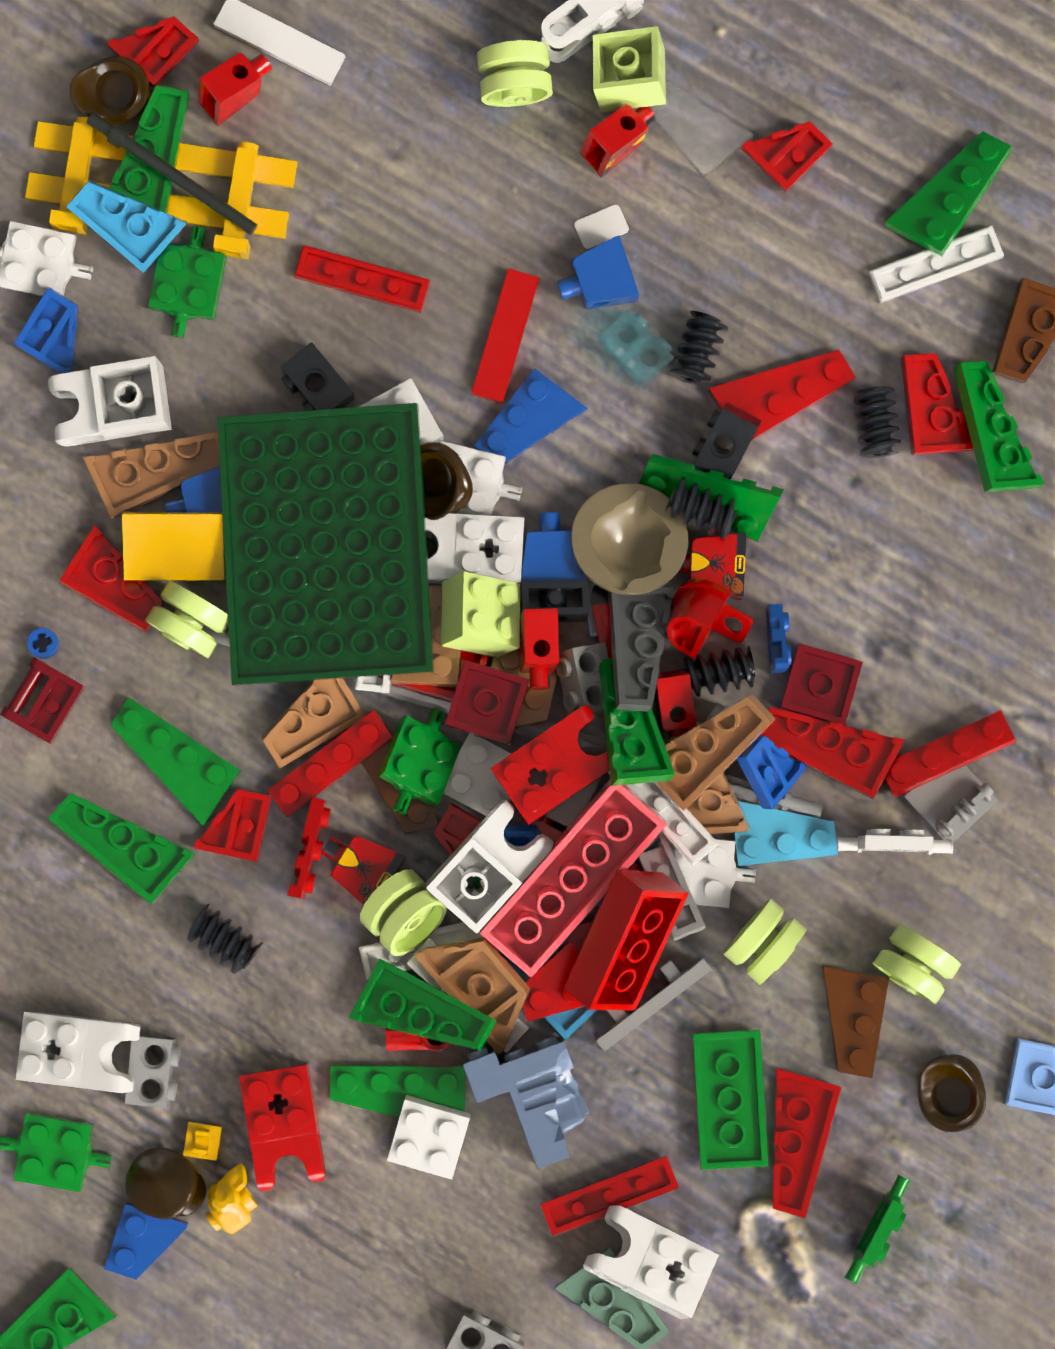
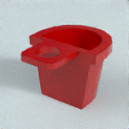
[667,579,753,659]

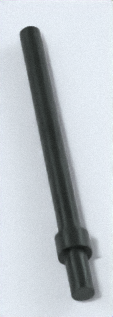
[87,113,258,235]

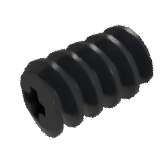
[669,310,728,385]
[853,386,901,458]
[665,476,740,541]
[683,645,755,697]
[187,903,263,974]

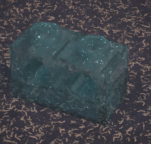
[598,309,673,390]

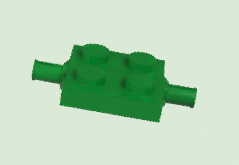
[148,226,227,339]
[377,708,461,815]
[0,1112,112,1192]
[844,1174,911,1284]

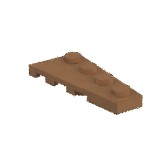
[83,431,220,519]
[657,694,776,811]

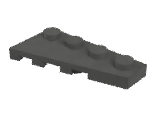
[608,587,675,712]

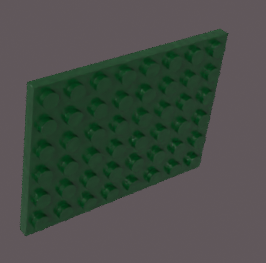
[217,403,434,686]

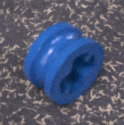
[27,628,59,659]

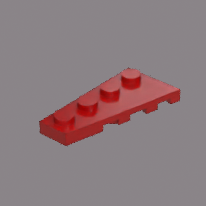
[708,350,856,440]
[760,707,905,800]
[773,1068,842,1218]

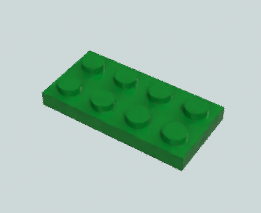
[692,1030,768,1170]

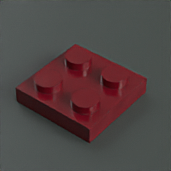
[780,643,863,726]
[445,660,530,745]

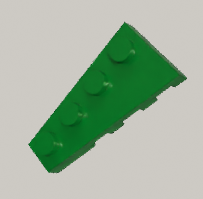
[885,131,1011,257]
[953,361,1045,493]
[110,697,241,826]
[48,793,195,905]
[348,959,497,1050]
[330,1065,465,1118]

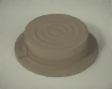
[571,483,688,595]

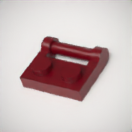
[0,657,85,744]

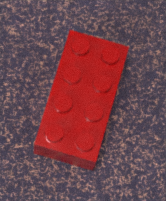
[564,870,689,1010]

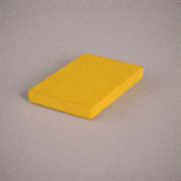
[122,512,226,580]

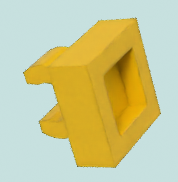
[183,1121,223,1161]

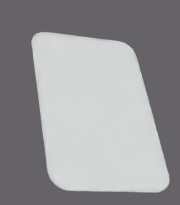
[574,205,629,249]

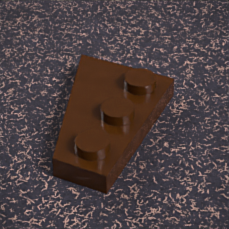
[992,278,1055,383]
[361,734,438,834]
[822,966,889,1078]

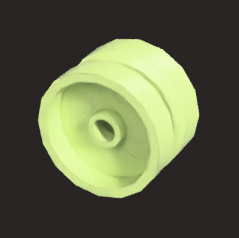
[477,40,553,107]
[145,580,228,659]
[360,869,447,956]
[723,898,807,985]
[873,924,961,1004]

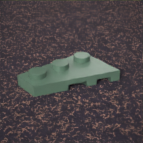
[555,1247,669,1349]

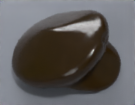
[69,56,150,125]
[421,442,473,520]
[918,1054,986,1132]
[125,1147,206,1220]

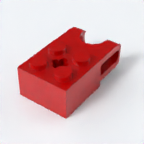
[490,705,610,826]
[239,1063,326,1192]

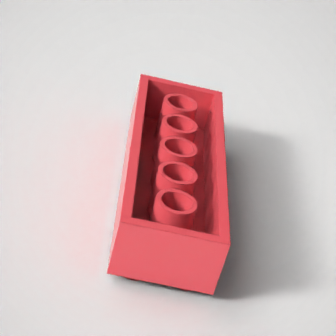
[480,779,667,977]

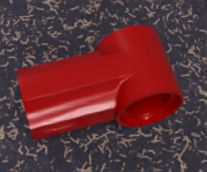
[386,1028,450,1051]

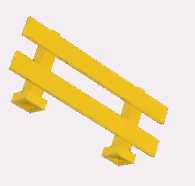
[25,117,298,260]

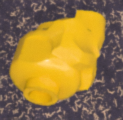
[206,1163,258,1234]

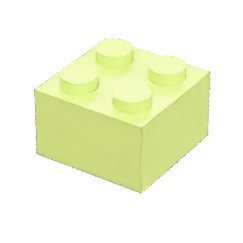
[593,26,666,112]
[441,571,521,658]

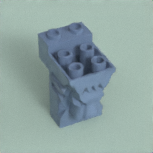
[463,1036,589,1169]

